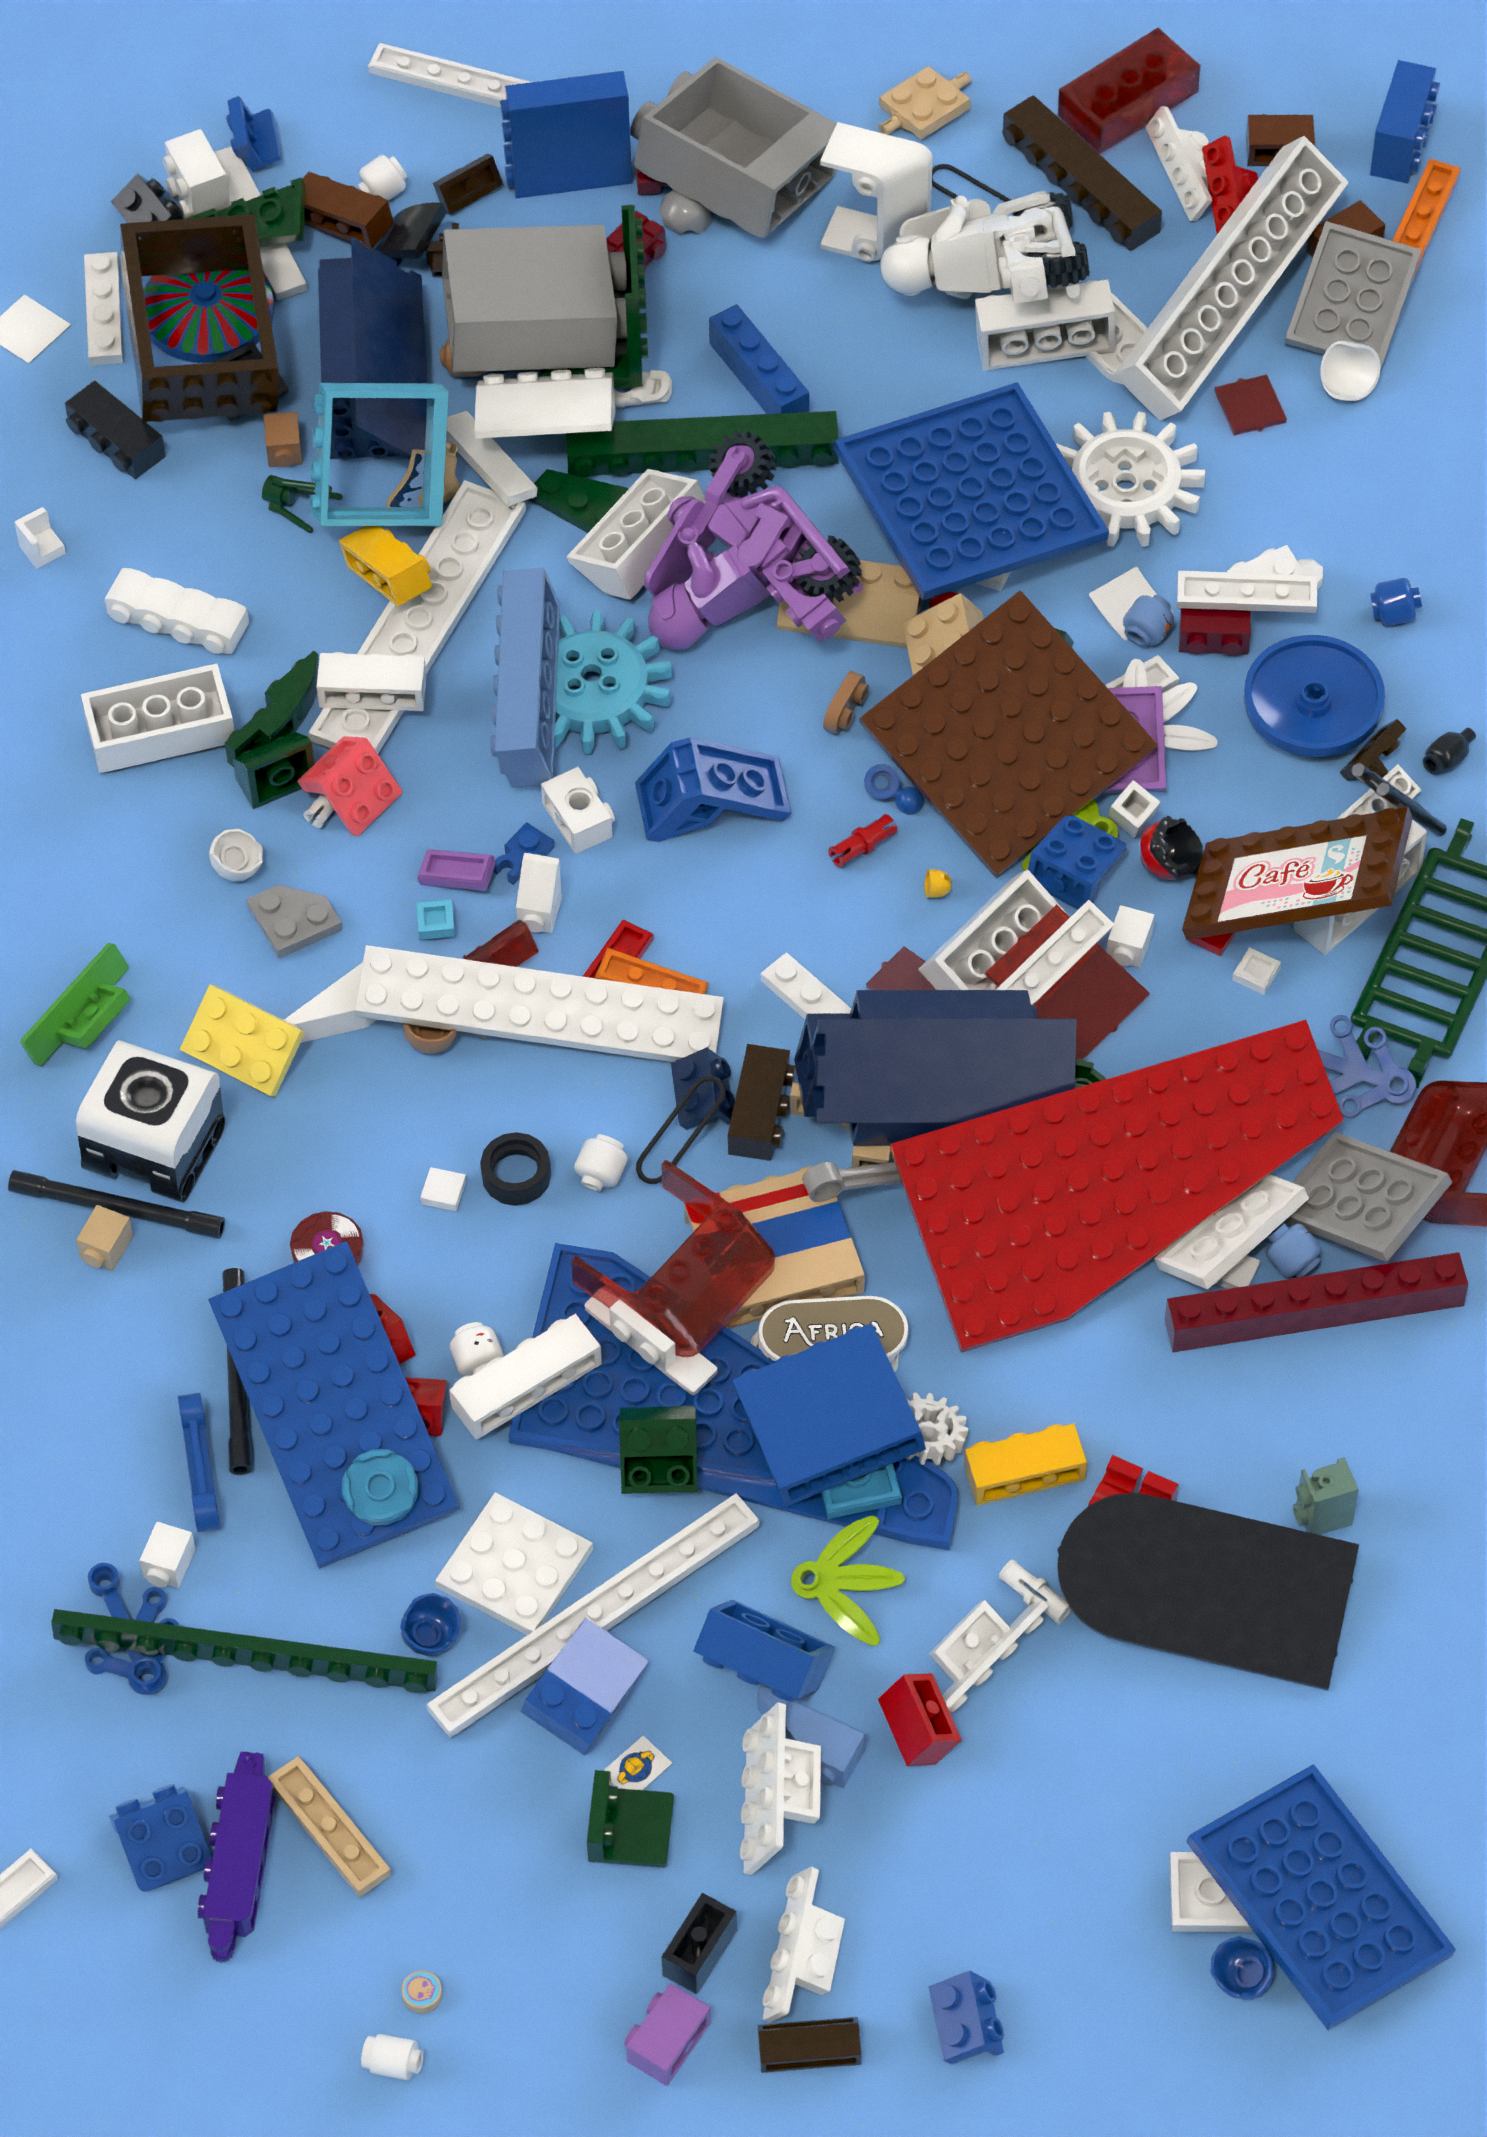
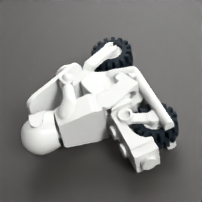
[880,191,1090,304]

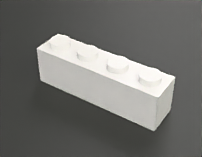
[449,1314,602,1440]

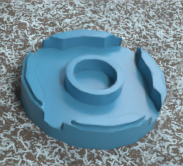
[342,1449,418,1525]

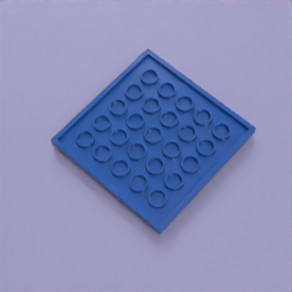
[833,382,1109,600]

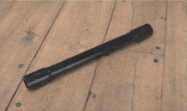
[8,1170,225,1239]
[222,1268,252,1475]

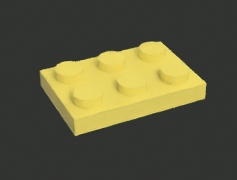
[179,984,306,1097]

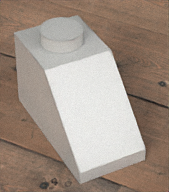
[516,853,562,933]

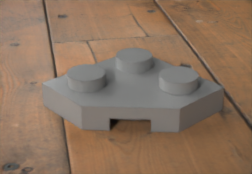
[246,885,342,959]

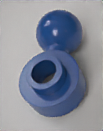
[864,764,924,815]

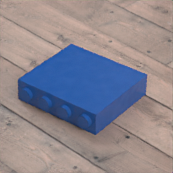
[500,70,632,199]
[732,1323,926,1507]

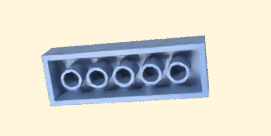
[490,567,560,787]

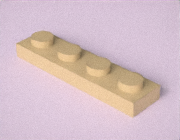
[267,1756,391,1898]

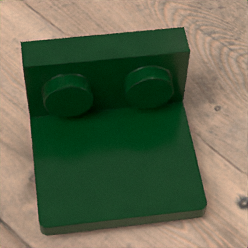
[587,1770,674,1868]

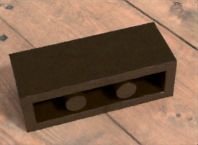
[727,1044,796,1161]

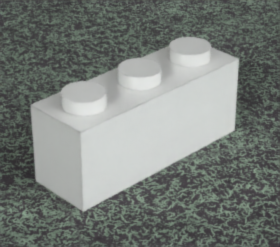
[317,652,427,711]

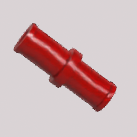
[828,814,898,868]

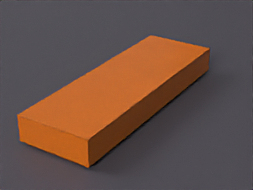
[595,948,709,994]

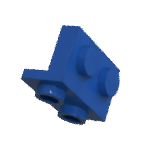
[226,96,281,172]
[929,1970,1004,2065]

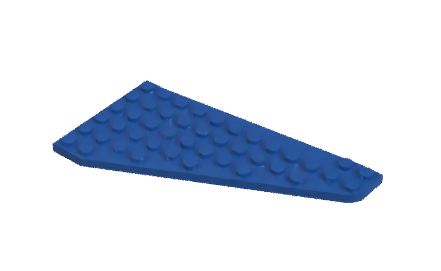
[508,1243,958,1550]

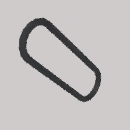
[932,164,1011,202]
[636,1075,725,1184]

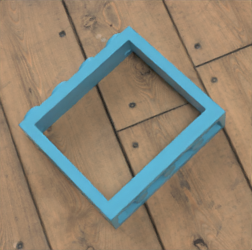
[309,383,448,526]

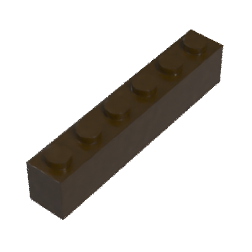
[1002,95,1162,252]

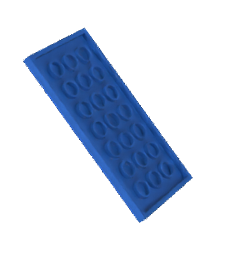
[208,1241,460,1569]

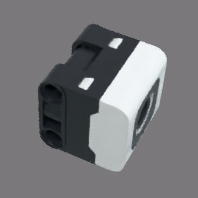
[76,1040,226,1203]

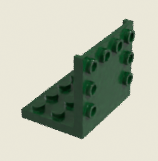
[541,205,648,388]

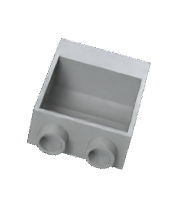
[630,57,837,238]

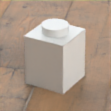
[1107,780,1161,839]
[1106,905,1155,968]
[139,1522,196,1589]

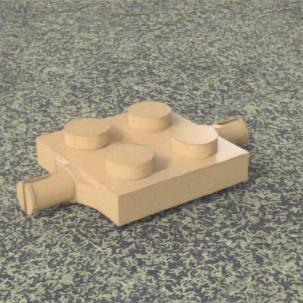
[878,66,971,140]

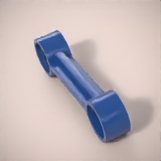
[178,1392,220,1532]

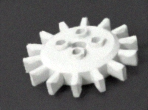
[1056,412,1205,547]

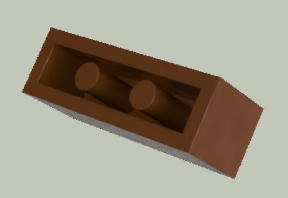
[302,171,394,249]

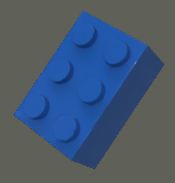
[1370,60,1440,184]
[693,1599,835,1701]

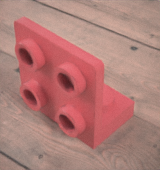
[297,736,402,836]

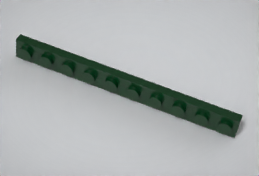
[51,1609,438,1693]

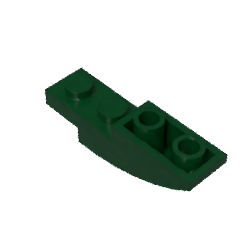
[225,651,319,767]

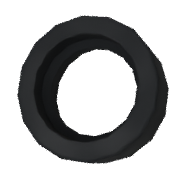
[480,1132,551,1206]

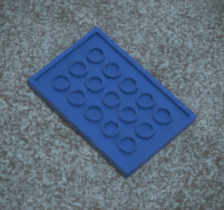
[1187,1764,1456,2030]

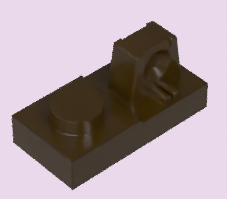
[433,153,503,215]
[1340,719,1406,789]

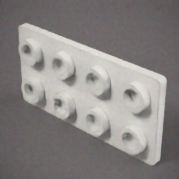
[740,1702,821,1875]

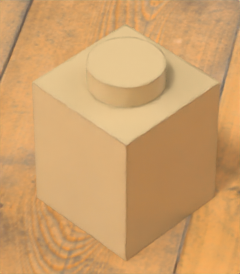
[76,1205,133,1271]

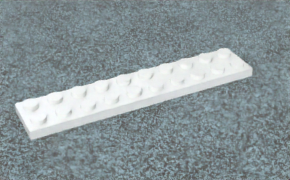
[308,480,526,754]
[355,945,724,1062]

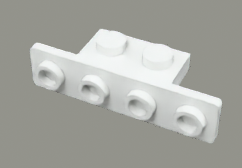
[1146,106,1212,222]
[585,1282,717,1395]
[929,1600,1048,1713]
[762,1867,845,2023]

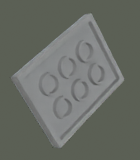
[1285,221,1421,372]
[1284,1132,1452,1262]

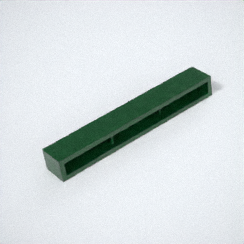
[566,411,839,477]

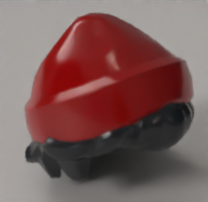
[1140,816,1203,880]

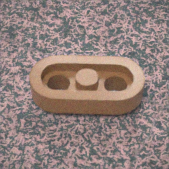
[823,671,869,734]

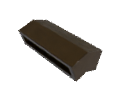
[757,2017,861,2073]

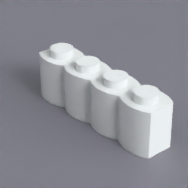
[105,568,249,654]

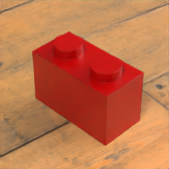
[878,1673,962,1766]

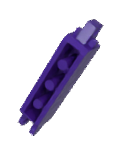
[198,1752,276,1963]

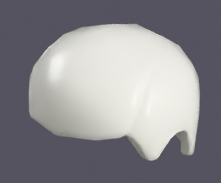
[209,829,263,882]

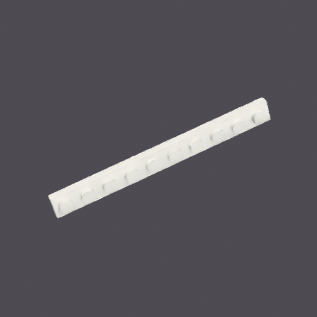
[427,1493,759,1738]

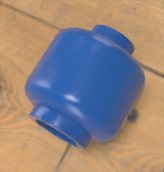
[1370,578,1422,626]

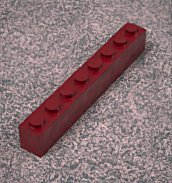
[1165,1252,1468,1353]

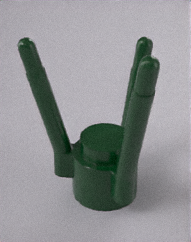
[262,475,343,533]

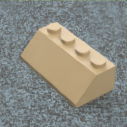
[777,560,923,648]

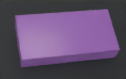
[417,849,496,891]

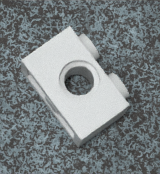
[541,767,615,854]

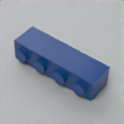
[709,304,809,414]

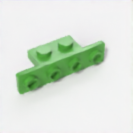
[20,943,131,1066]

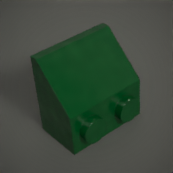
[233,732,314,810]

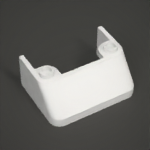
[820,122,933,262]

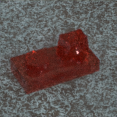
[463,920,539,967]

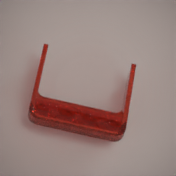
[1389,1080,1487,1227]
[571,1160,775,1357]

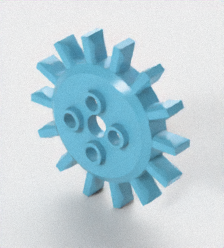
[554,611,672,754]

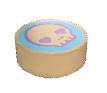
[402,1971,442,2013]

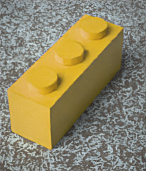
[339,526,432,606]
[964,1423,1087,1506]

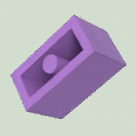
[624,1983,711,2086]

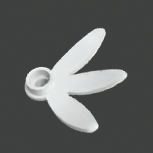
[1123,659,1218,751]

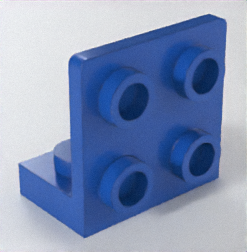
[1028,815,1127,910]

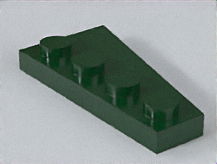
[185,177,305,247]

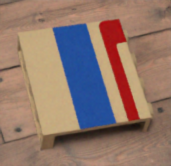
[684,1166,865,1329]

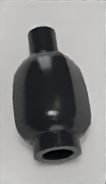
[1423,728,1476,775]

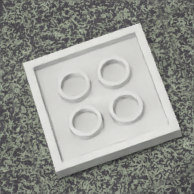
[435,1492,593,1635]

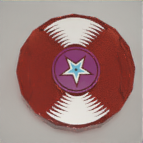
[290,1211,364,1266]

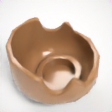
[403,1023,457,1054]

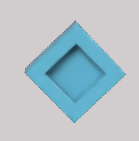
[416,899,455,940]

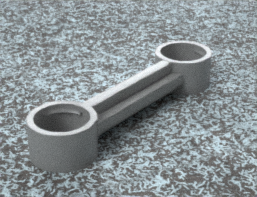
[802,1162,901,1202]

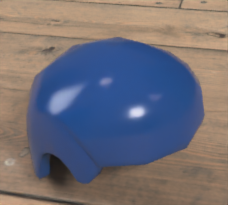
[400,1593,461,1657]
[1211,1936,1275,2000]

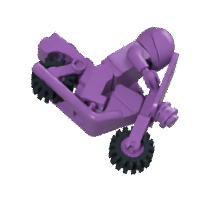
[644,430,863,650]

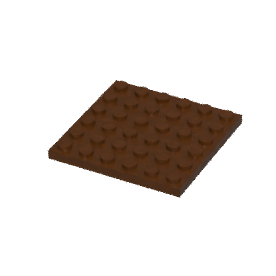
[859,590,1158,879]

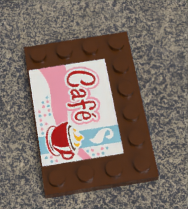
[1182,807,1412,940]

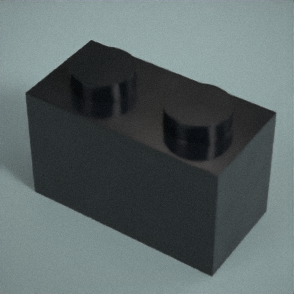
[661,1893,737,1994]

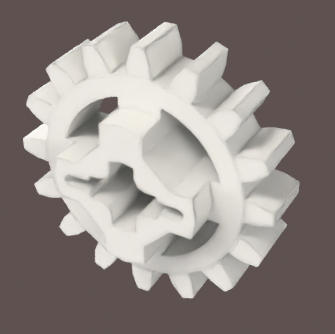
[906,1393,968,1465]

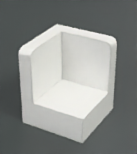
[14,507,66,569]

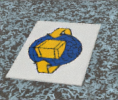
[603,1736,672,1790]

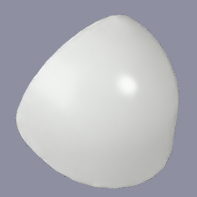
[1320,341,1381,401]

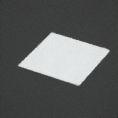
[0,294,71,363]

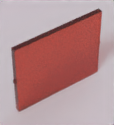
[985,904,1150,1060]

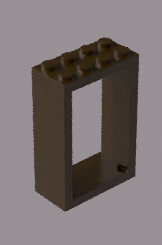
[120,214,278,422]

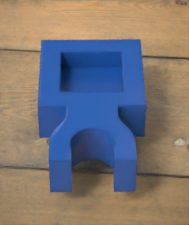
[493,822,555,885]

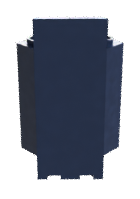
[318,236,427,460]
[794,990,1077,1146]

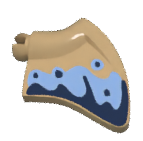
[386,441,461,507]

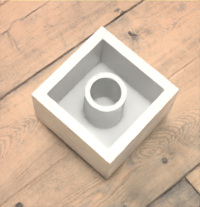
[162,129,230,219]

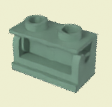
[1293,1457,1358,1535]

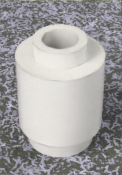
[361,2034,423,2081]

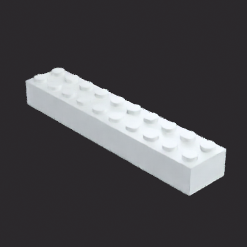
[1114,136,1349,421]

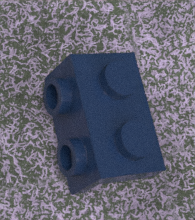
[671,1047,735,1130]

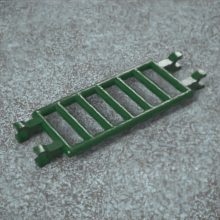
[1350,818,1487,1089]

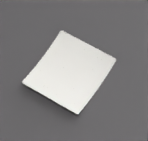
[1089,567,1173,640]

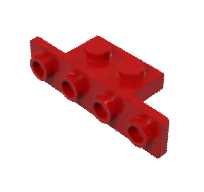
[1202,135,1259,234]

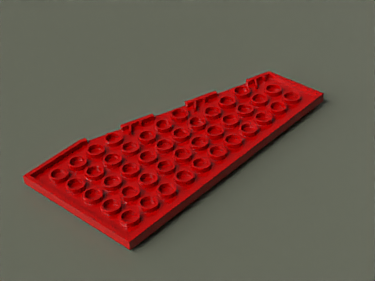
[890,1020,1344,1353]

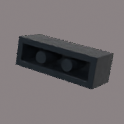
[65,380,166,480]

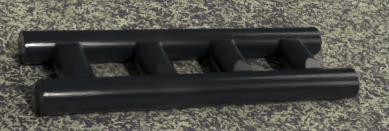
[1352,763,1447,836]

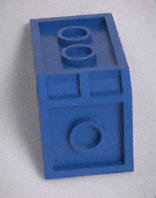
[635,737,791,842]

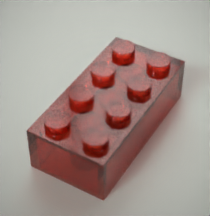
[1057,28,1201,154]

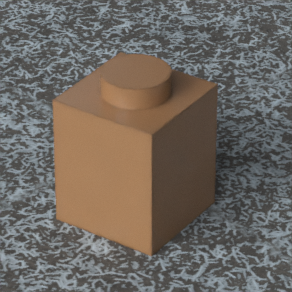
[263,412,302,467]

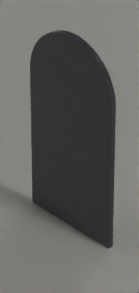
[1057,1493,1359,1691]

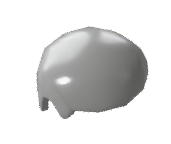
[659,190,713,235]

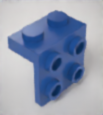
[109,1784,212,1892]

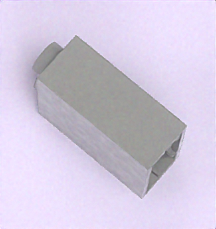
[442,225,627,372]

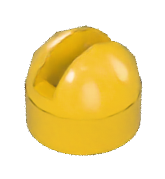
[924,869,951,898]

